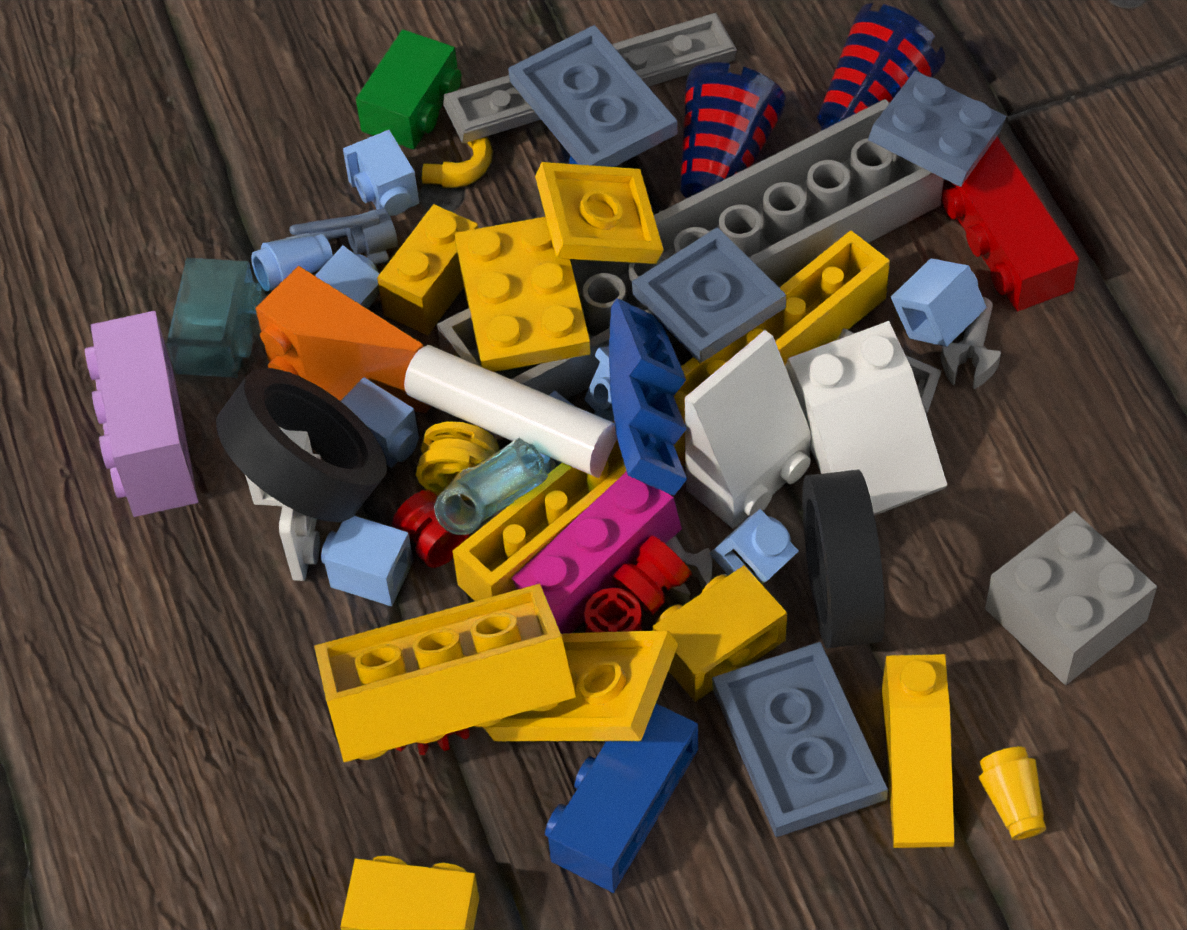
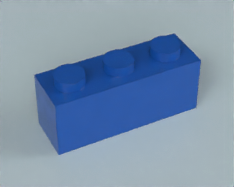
[545,704,698,893]

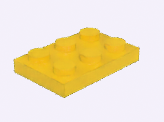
[454,217,591,372]
[483,630,678,741]

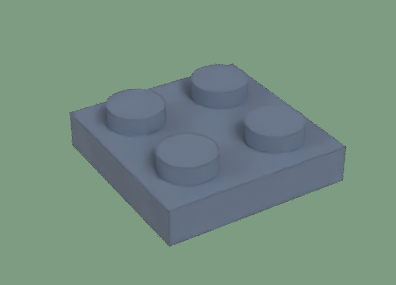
[868,71,1007,187]
[632,227,786,364]

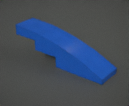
[609,298,687,496]

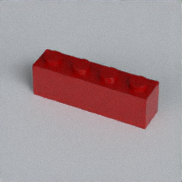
[942,137,1079,312]

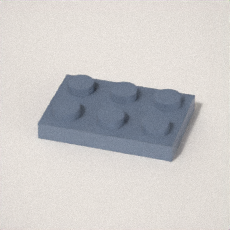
[508,25,678,167]
[712,642,888,837]

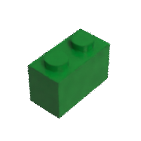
[356,29,462,150]

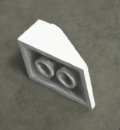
[785,321,947,516]
[685,330,811,529]

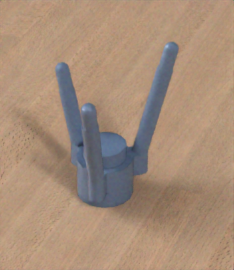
[271,208,398,266]

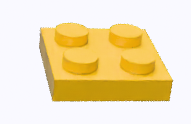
[535,162,664,264]

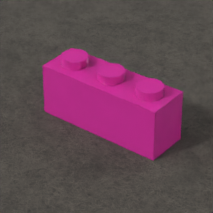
[512,471,682,634]

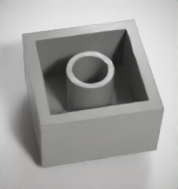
[985,511,1157,686]

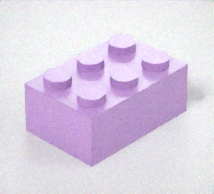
[85,311,198,517]

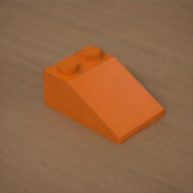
[255,266,432,413]

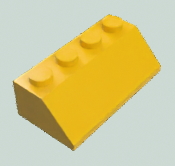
[314,584,576,762]

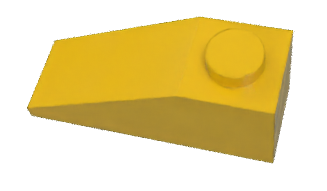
[882,654,954,848]

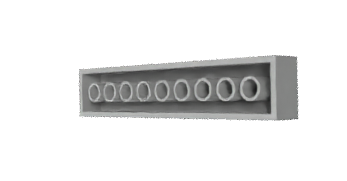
[437,99,944,436]

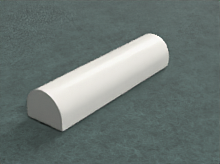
[404,345,617,478]

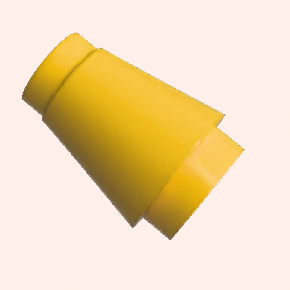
[979,746,1046,840]

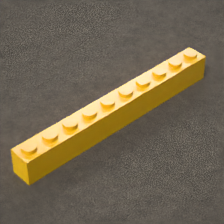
[453,230,890,601]

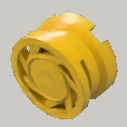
[416,421,499,500]

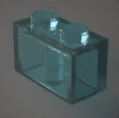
[167,258,262,378]

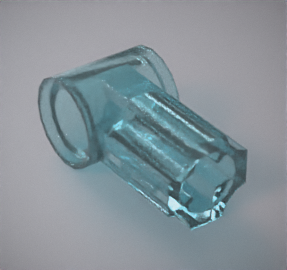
[434,437,548,535]

